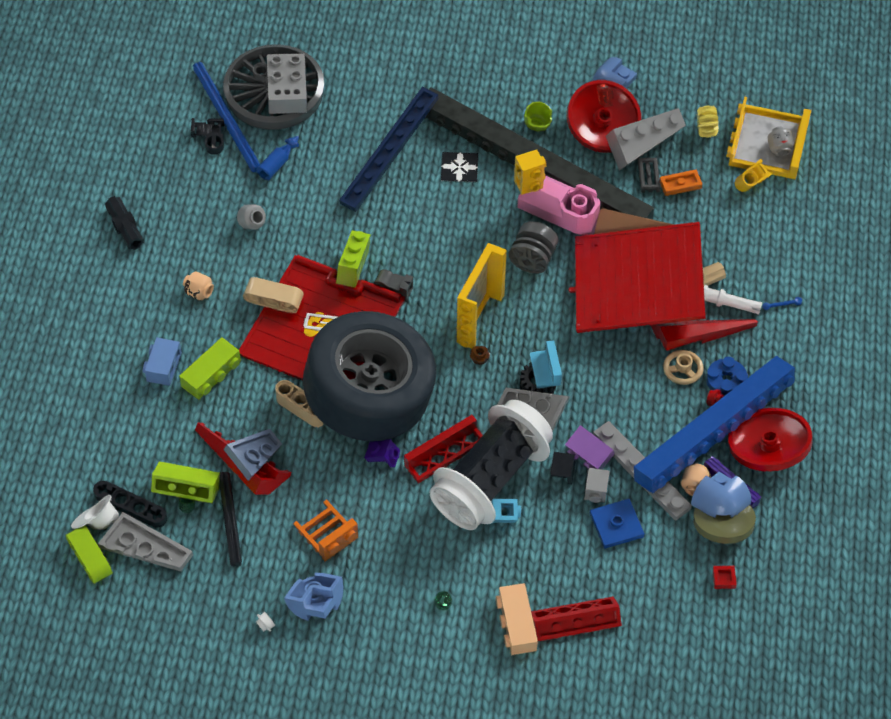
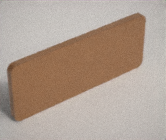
[594,208,675,234]

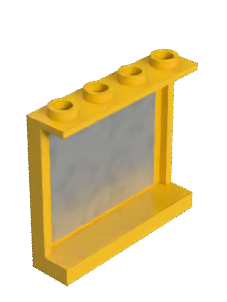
[726,96,811,180]
[457,243,507,348]

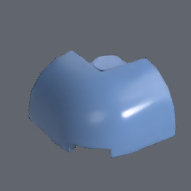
[592,57,637,89]
[691,472,751,518]
[284,573,343,621]

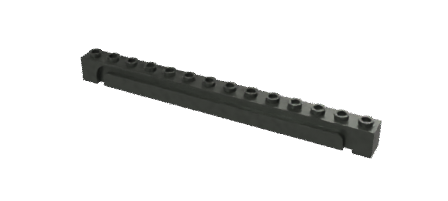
[425,87,654,219]

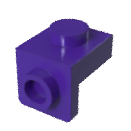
[364,439,400,467]

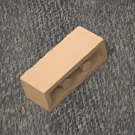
[495,583,538,655]

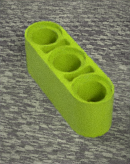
[65,525,113,584]

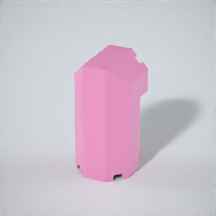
[517,176,600,235]

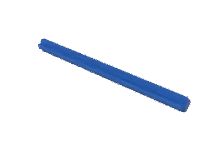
[193,62,260,173]

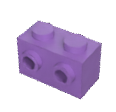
[565,425,615,470]

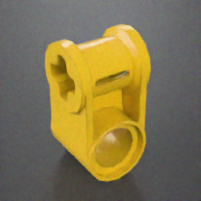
[734,159,772,192]

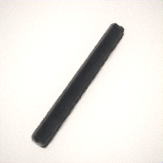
[219,471,242,567]

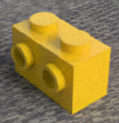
[514,150,547,195]

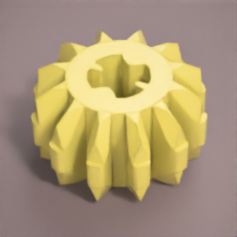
[697,105,719,138]

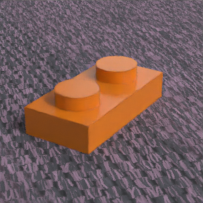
[660,169,703,196]

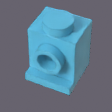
[491,499,521,523]

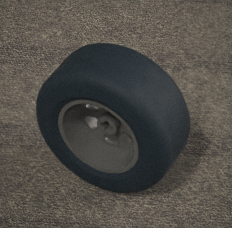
[303,311,436,441]

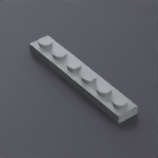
[593,421,692,521]

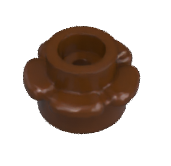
[470,346,490,365]

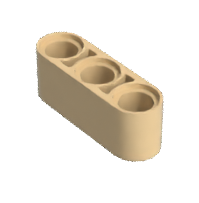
[243,277,304,313]
[275,380,324,427]

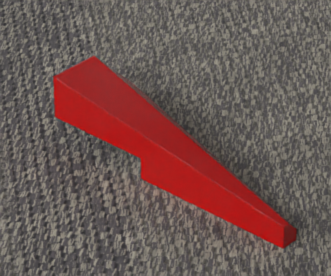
[650,319,758,351]
[195,422,292,495]

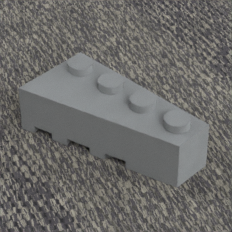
[606,108,686,171]

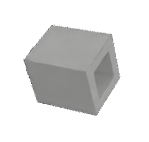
[584,468,610,503]

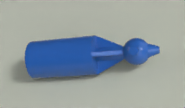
[256,136,299,180]

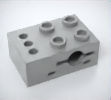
[267,54,307,114]

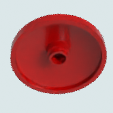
[566,80,642,153]
[728,408,813,471]

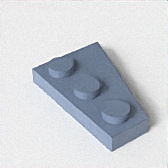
[224,429,282,481]

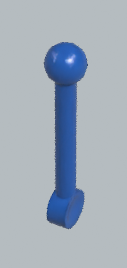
[762,297,802,310]

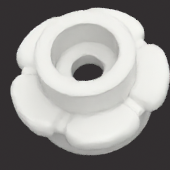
[256,612,275,631]

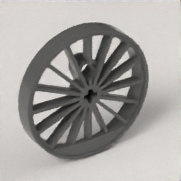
[223,44,324,130]

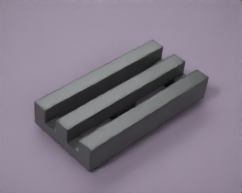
[637,158,661,193]

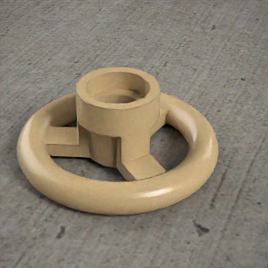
[663,350,704,385]

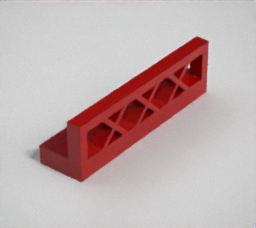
[404,415,483,483]
[531,596,622,641]

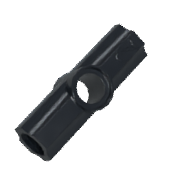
[105,196,144,250]

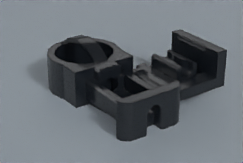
[191,118,225,155]

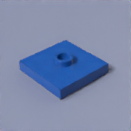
[589,499,644,549]

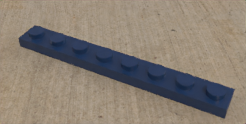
[339,86,439,212]

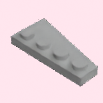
[98,512,193,571]

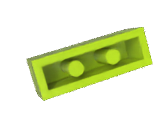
[336,230,371,288]
[179,337,241,400]
[151,461,220,503]

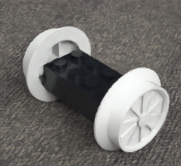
[430,400,553,530]

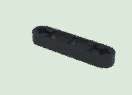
[93,481,167,528]

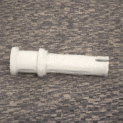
[704,285,762,315]

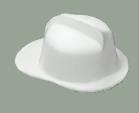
[71,495,119,530]

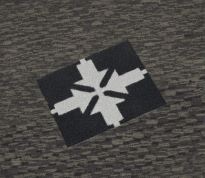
[441,152,478,182]

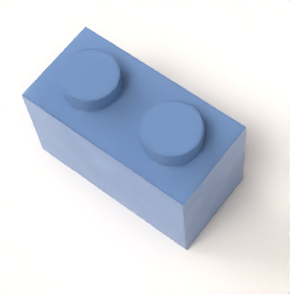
[143,337,182,386]

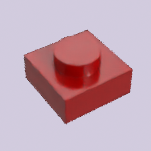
[712,566,737,589]

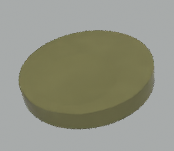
[693,505,756,544]

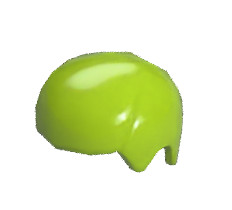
[524,101,552,132]

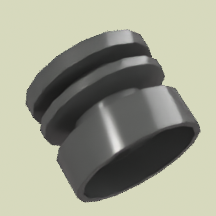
[509,221,559,274]

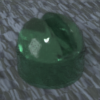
[178,497,196,513]
[435,591,452,610]

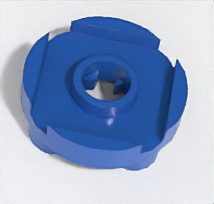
[707,357,748,395]

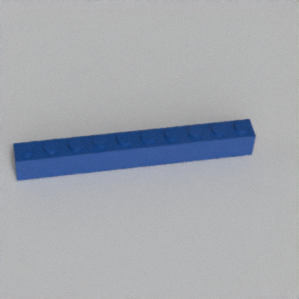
[634,356,795,494]

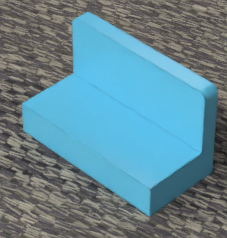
[530,340,562,388]

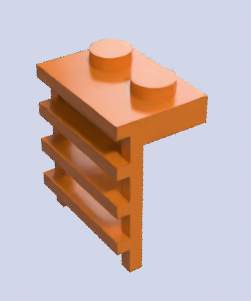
[293,499,358,562]

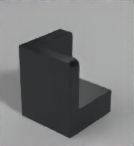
[550,452,576,485]

